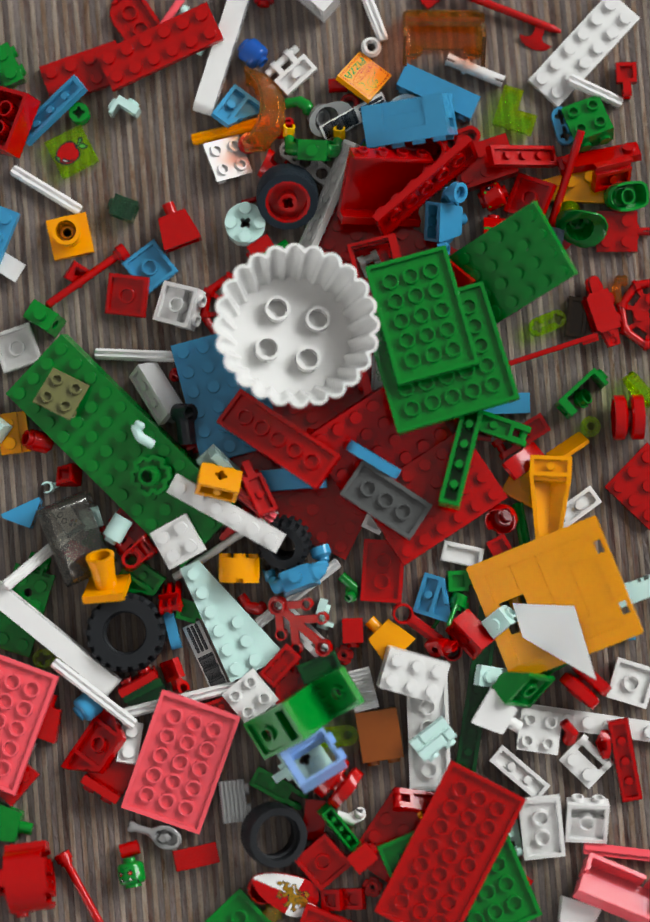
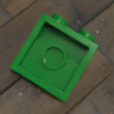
[0,42,27,89]

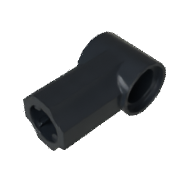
[170,404,198,445]

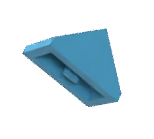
[1,497,43,529]

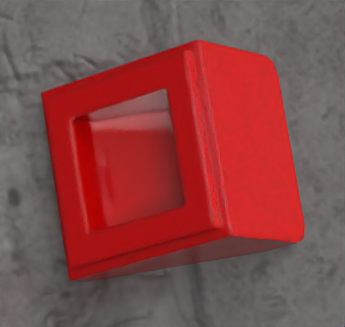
[56,462,82,487]

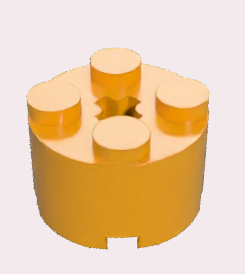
[218,553,260,583]

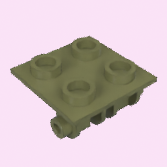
[33,367,90,421]

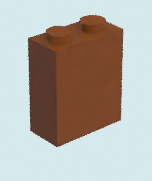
[355,706,404,766]

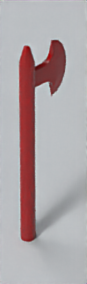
[468,0,562,51]
[548,129,585,250]

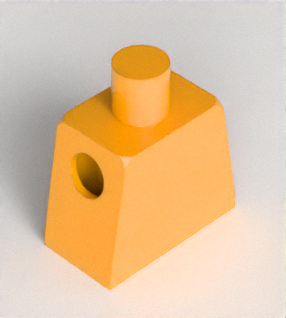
[365,616,415,660]

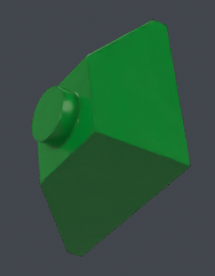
[492,672,556,708]

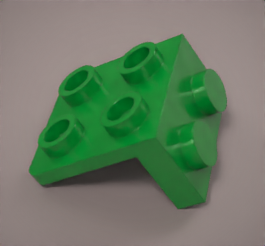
[562,96,614,152]

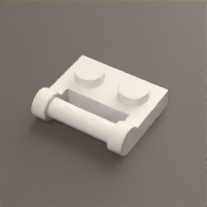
[558,733,615,789]

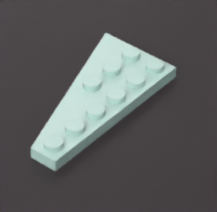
[179,560,280,682]

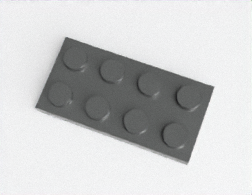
[340,460,433,541]

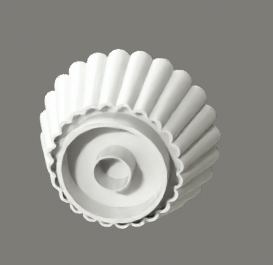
[213,243,380,408]

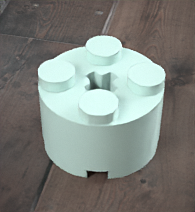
[225,202,267,246]

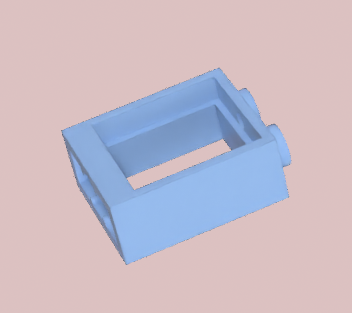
[280,727,347,794]

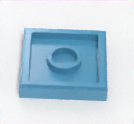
[121,239,179,295]

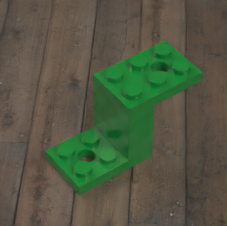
[243,665,365,760]

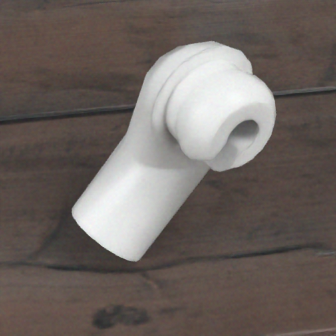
[337,807,366,826]

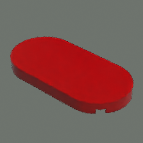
[110,0,160,40]

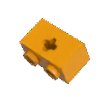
[194,462,243,503]

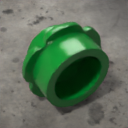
[573,389,592,408]

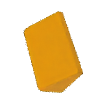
[546,432,590,456]

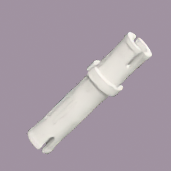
[444,53,505,88]

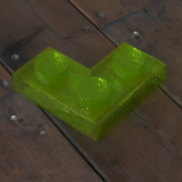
[492,85,537,137]

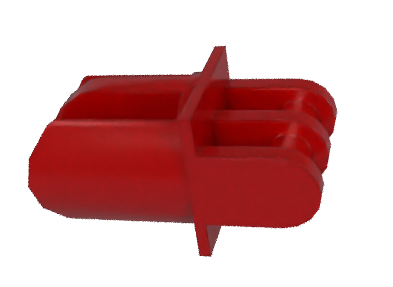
[158,581,184,616]

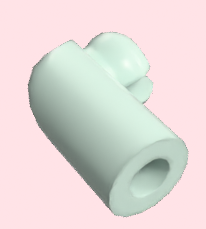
[131,420,156,449]

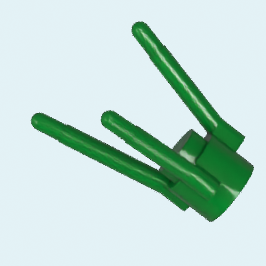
[431,592,470,629]

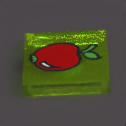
[45,124,100,180]

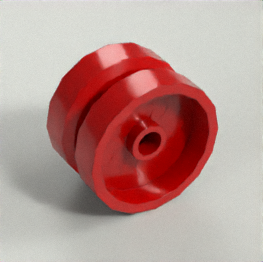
[611,394,646,440]
[559,666,612,710]
[313,759,364,809]

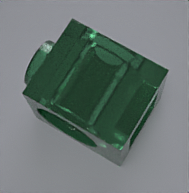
[107,194,141,224]

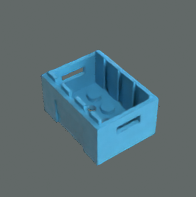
[361,93,458,149]

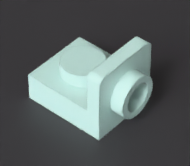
[316,597,334,630]

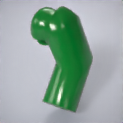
[338,572,358,603]

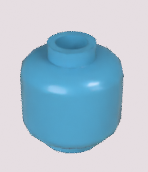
[72,692,103,721]

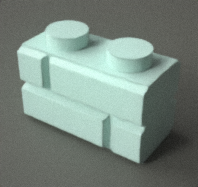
[409,716,457,762]

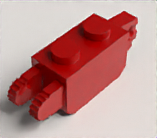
[581,275,621,348]

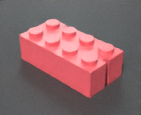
[572,852,650,922]

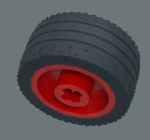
[256,163,319,230]

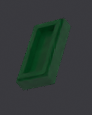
[296,650,341,685]

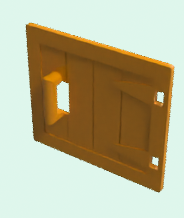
[466,516,644,674]

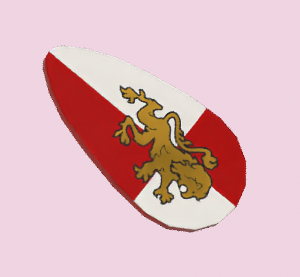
[252,872,319,918]

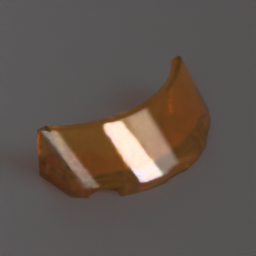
[243,66,286,152]

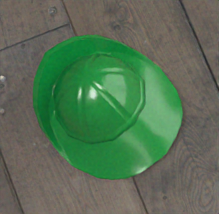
[555,210,608,248]

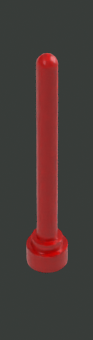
[45,243,130,308]
[54,849,104,922]

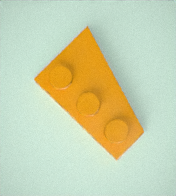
[544,170,605,204]

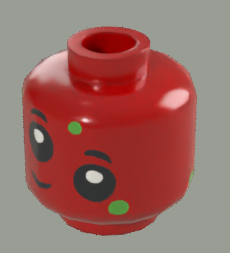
[477,181,509,211]

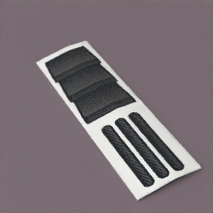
[319,92,386,140]
[182,620,227,687]

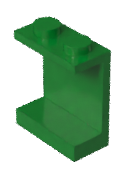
[554,367,609,420]

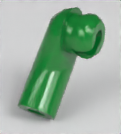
[284,96,313,115]

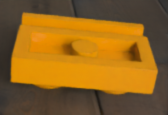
[0,411,32,456]

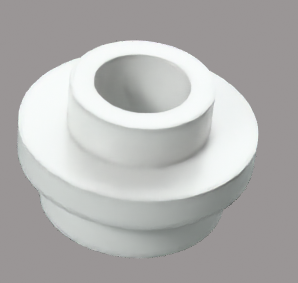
[361,37,381,58]

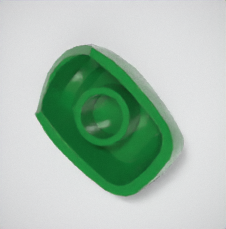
[603,181,649,212]

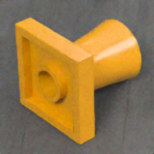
[46,212,95,261]
[82,549,132,604]

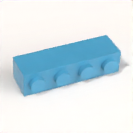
[396,63,481,123]

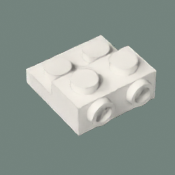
[152,280,207,331]
[564,794,610,844]

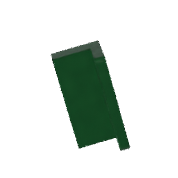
[123,677,167,706]

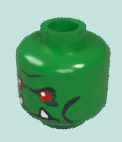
[117,857,146,889]

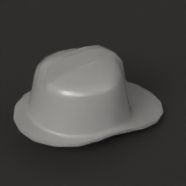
[307,101,352,137]

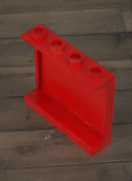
[337,146,434,227]

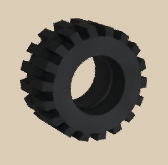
[257,515,312,572]

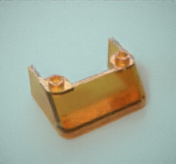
[402,10,487,67]

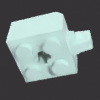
[271,745,333,788]

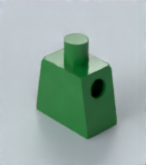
[23,299,67,338]
[0,801,34,842]

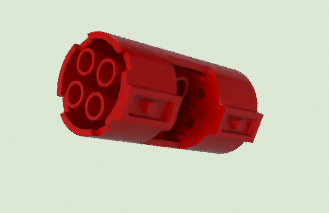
[0,840,56,918]

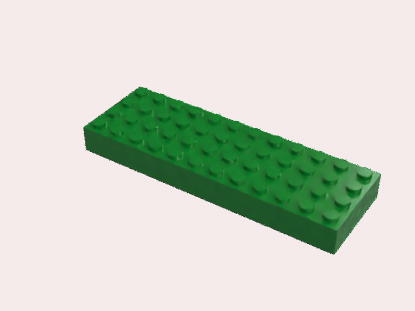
[6,334,242,568]

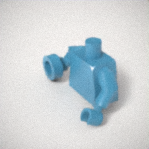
[424,181,468,255]
[262,544,332,598]

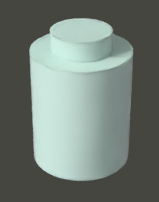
[103,512,133,546]

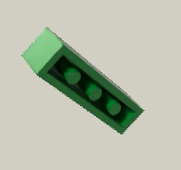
[317,803,361,852]

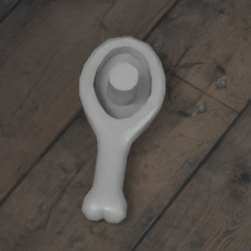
[127,820,182,850]

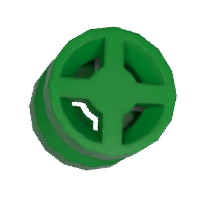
[69,102,91,126]

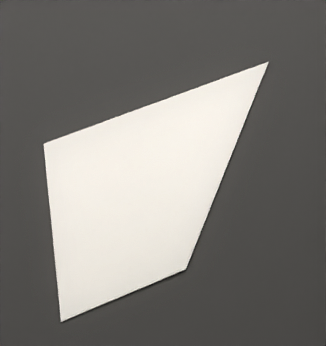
[513,603,596,680]

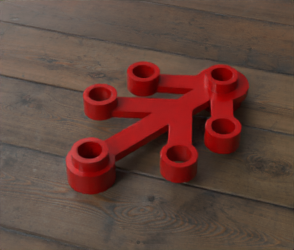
[268,595,333,657]

